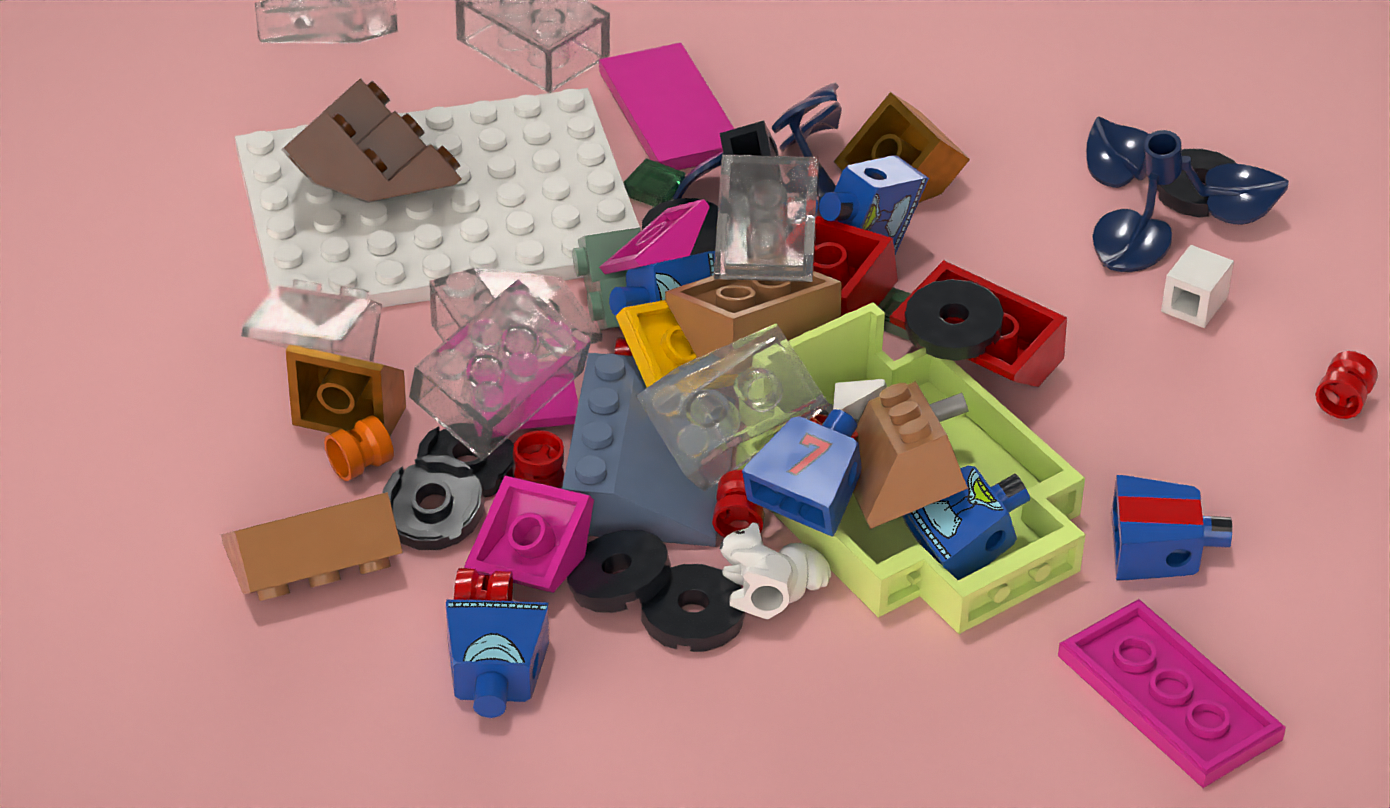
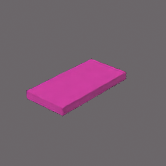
[599,42,735,174]
[1058,599,1286,788]

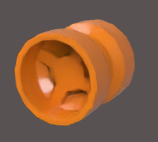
[324,415,394,481]

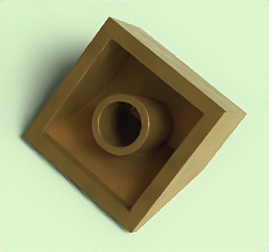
[833,92,970,203]
[286,344,406,436]

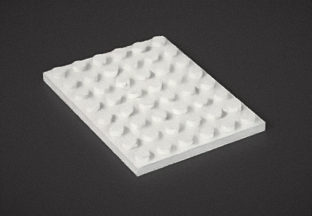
[235,88,640,323]

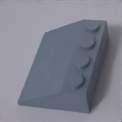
[562,353,735,547]

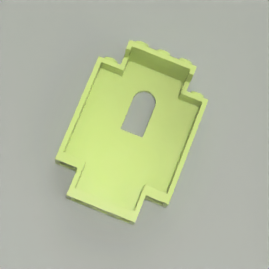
[732,302,1086,634]

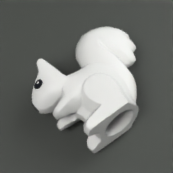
[720,523,831,620]

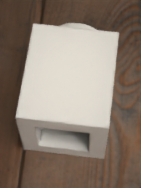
[1161,245,1234,328]

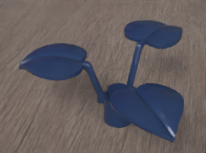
[673,82,842,210]
[1086,116,1289,272]

